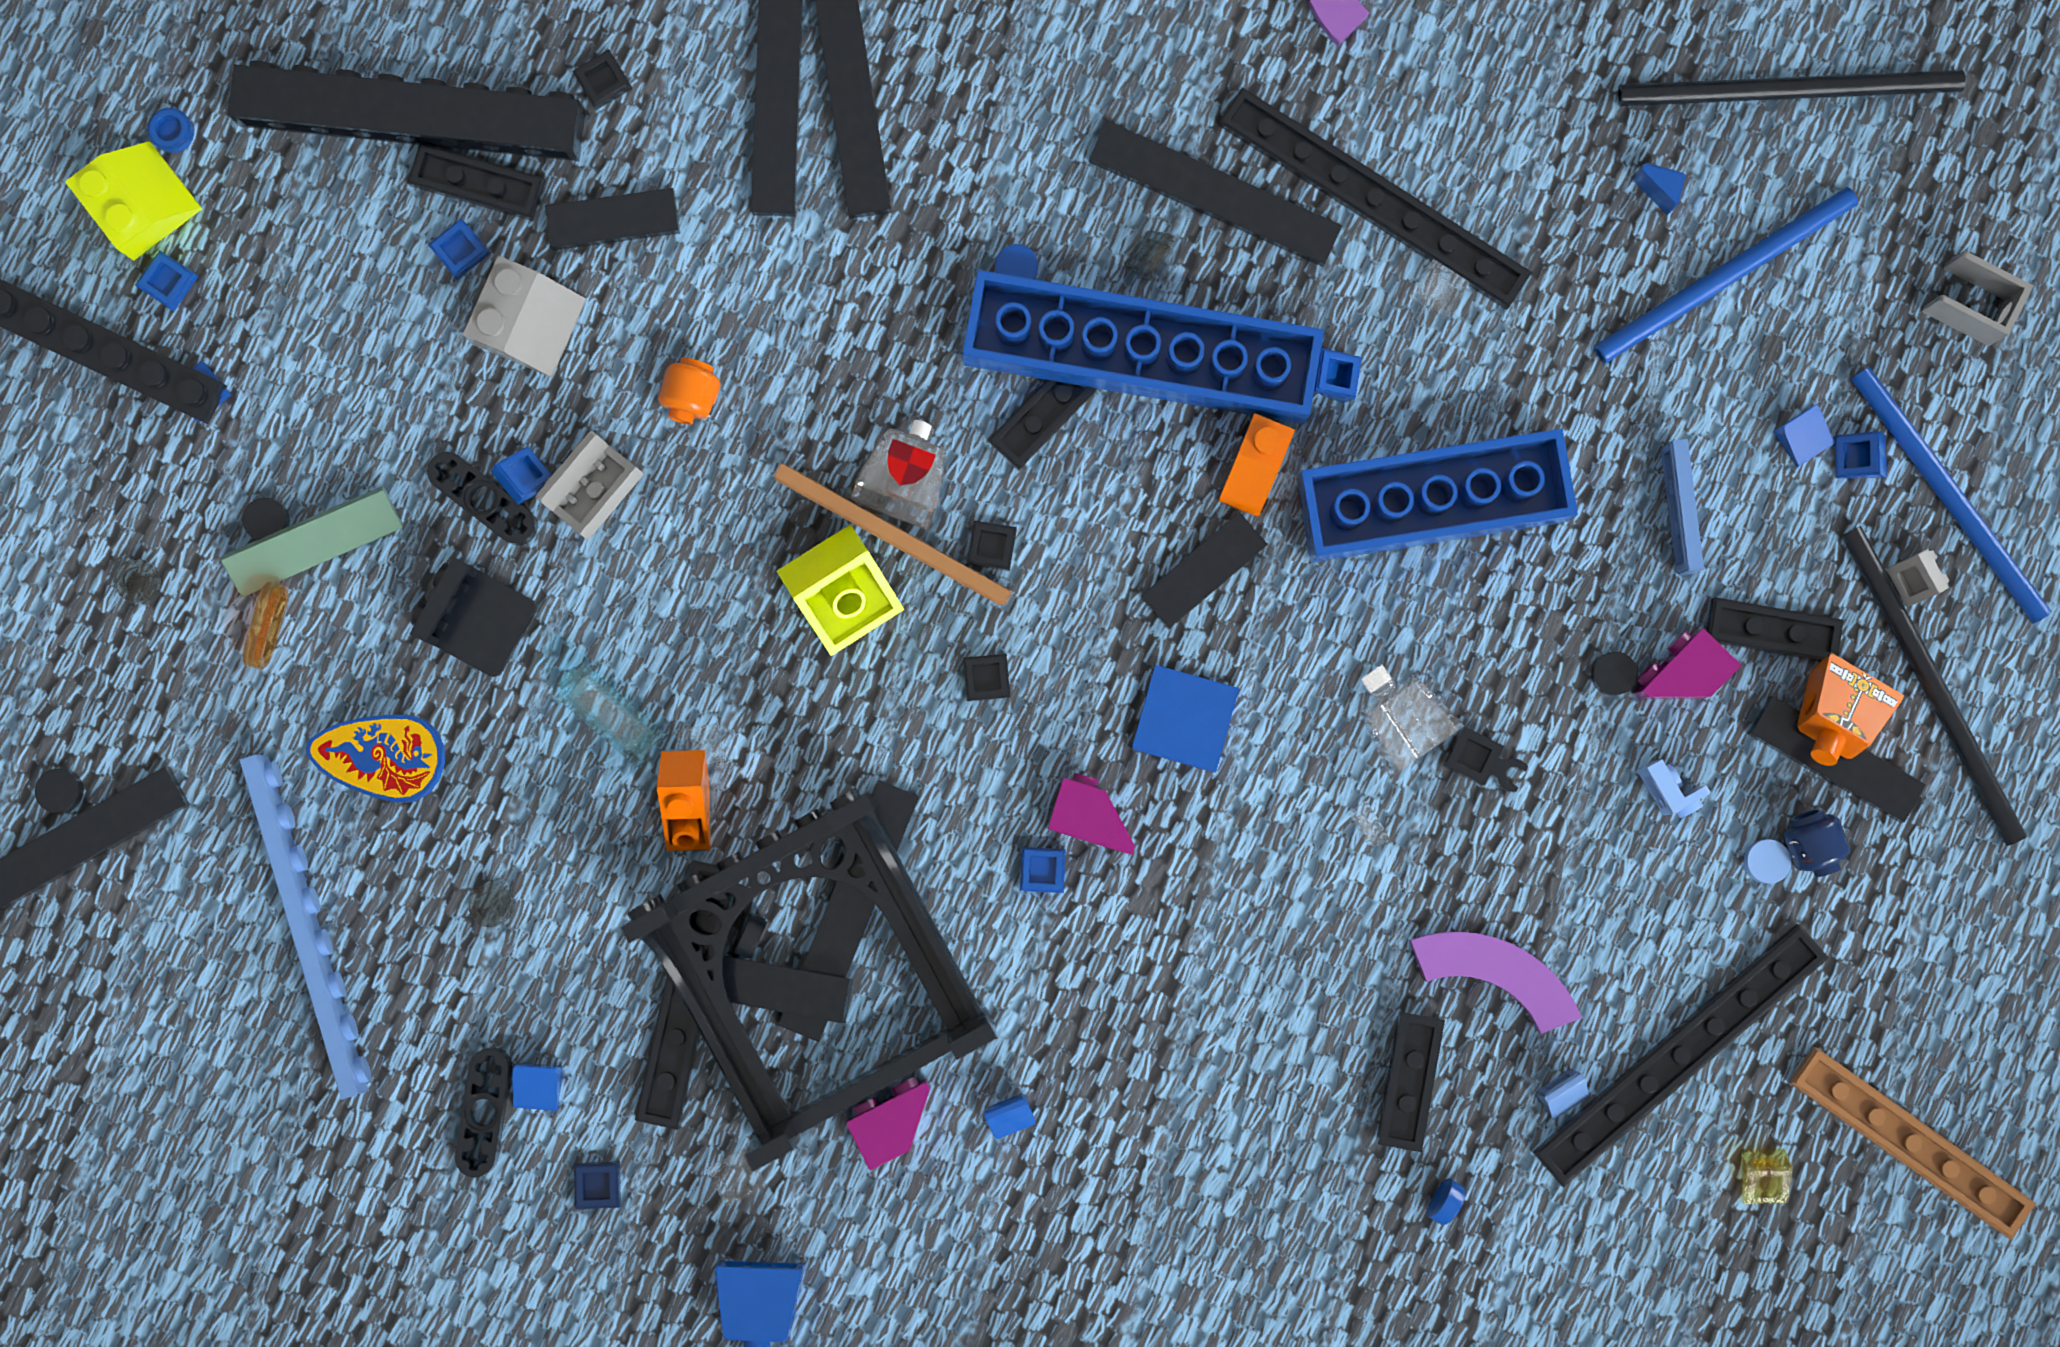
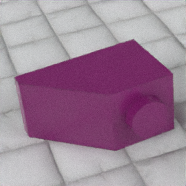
[1048,773,1135,855]

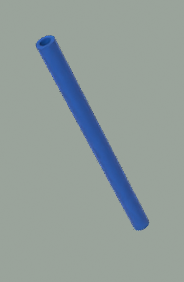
[1594,187,1858,364]
[1851,366,2052,624]

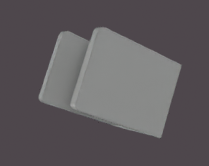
[1921,251,2034,346]

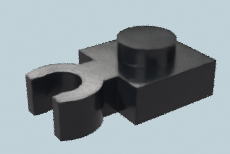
[1443,726,1528,792]

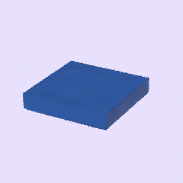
[1131,665,1239,773]

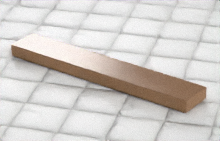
[774,463,1014,606]
[1788,1046,2036,1240]

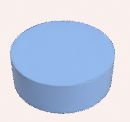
[1743,839,1791,883]

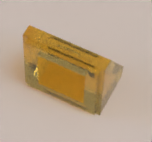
[1741,1149,1793,1204]

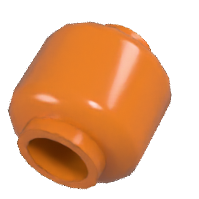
[657,357,721,425]

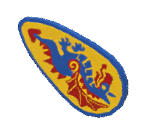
[306,715,445,803]

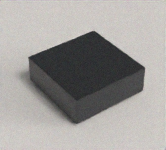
[572,49,633,110]
[967,520,1017,571]
[963,654,1011,702]

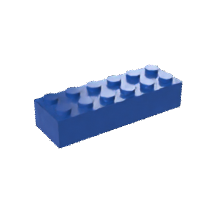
[1296,428,1578,563]

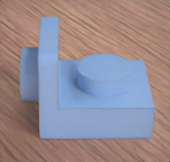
[1637,759,1711,818]

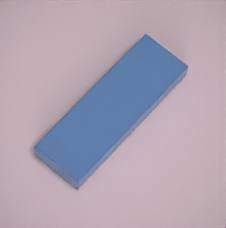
[1661,439,1704,575]

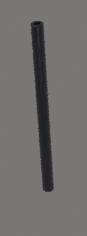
[1618,70,1966,106]
[1841,526,2027,846]

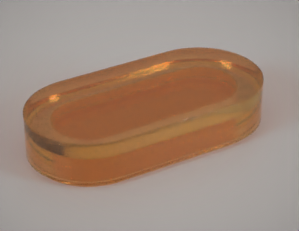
[243,582,288,670]

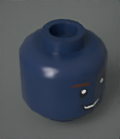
[1783,809,1850,877]

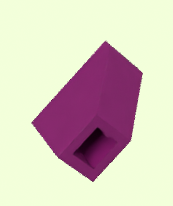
[1633,628,1742,700]
[846,1076,931,1171]

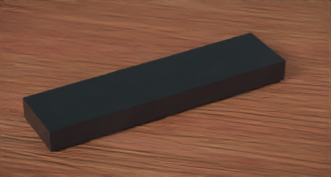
[1748,696,1926,823]

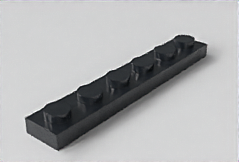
[0,279,227,424]

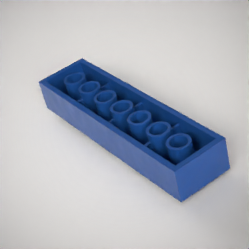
[962,270,1324,424]

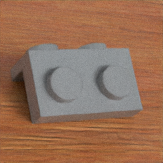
[536,431,644,540]

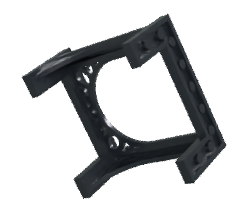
[620,788,997,1172]

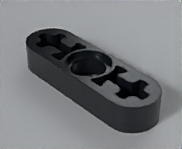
[427,452,538,546]
[455,1047,512,1178]

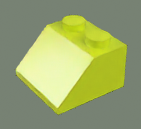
[65,141,202,261]
[777,524,905,656]

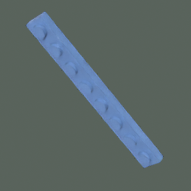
[240,754,371,1100]

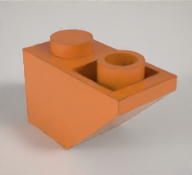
[657,750,711,851]

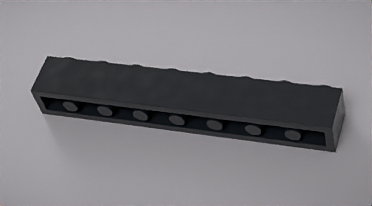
[227,60,586,162]

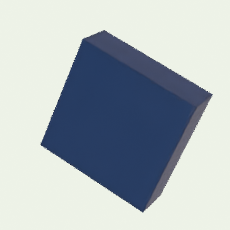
[574,1161,621,1209]

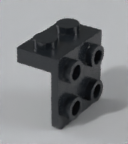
[410,556,538,677]

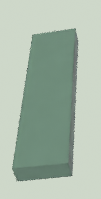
[221,486,403,597]

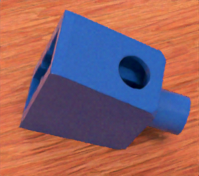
[716,1260,805,1347]

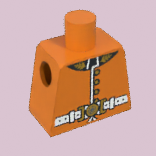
[1797,653,1904,766]

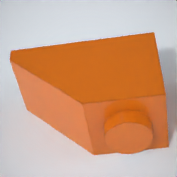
[1218,413,1295,517]

